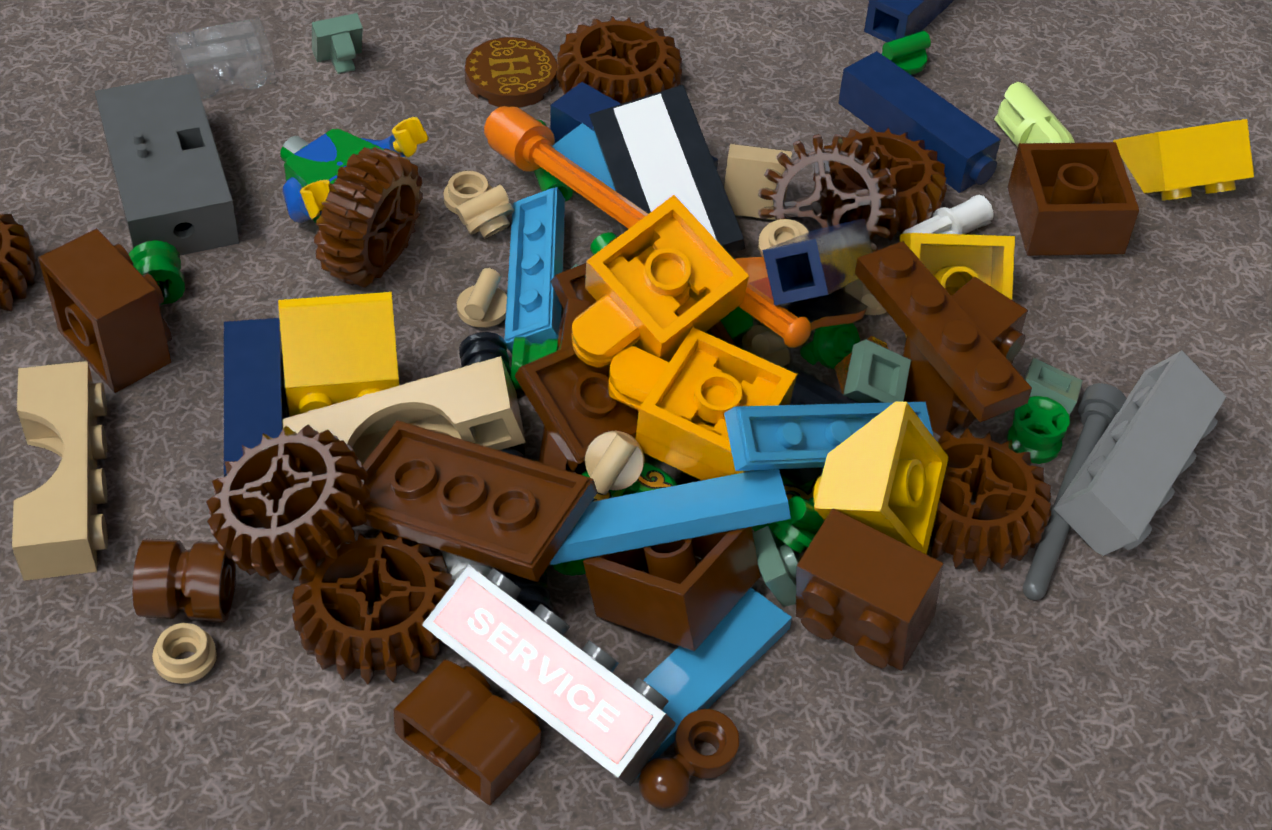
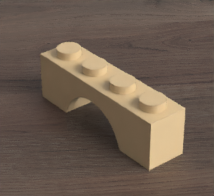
[282,356,526,465]
[12,361,108,581]

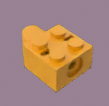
[572,195,749,368]
[608,327,797,480]

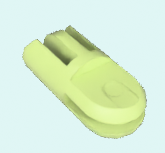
[994,82,1075,147]

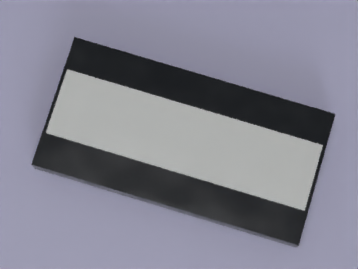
[589,85,745,254]

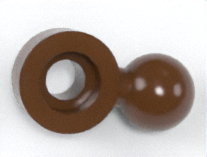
[639,709,739,809]

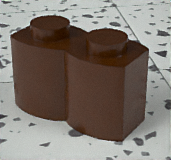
[393,659,541,805]

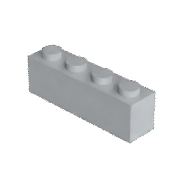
[1054,350,1226,556]

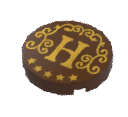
[465,37,557,108]

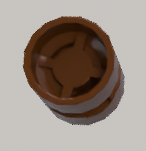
[132,538,236,622]

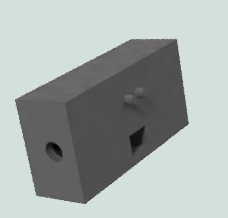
[95,73,239,255]

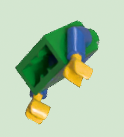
[280,117,429,223]

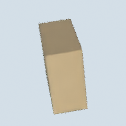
[724,144,792,220]

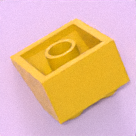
[1113,119,1254,201]
[900,233,1015,338]
[278,292,399,417]
[813,401,949,555]

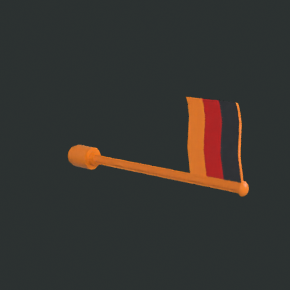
[484,106,868,348]

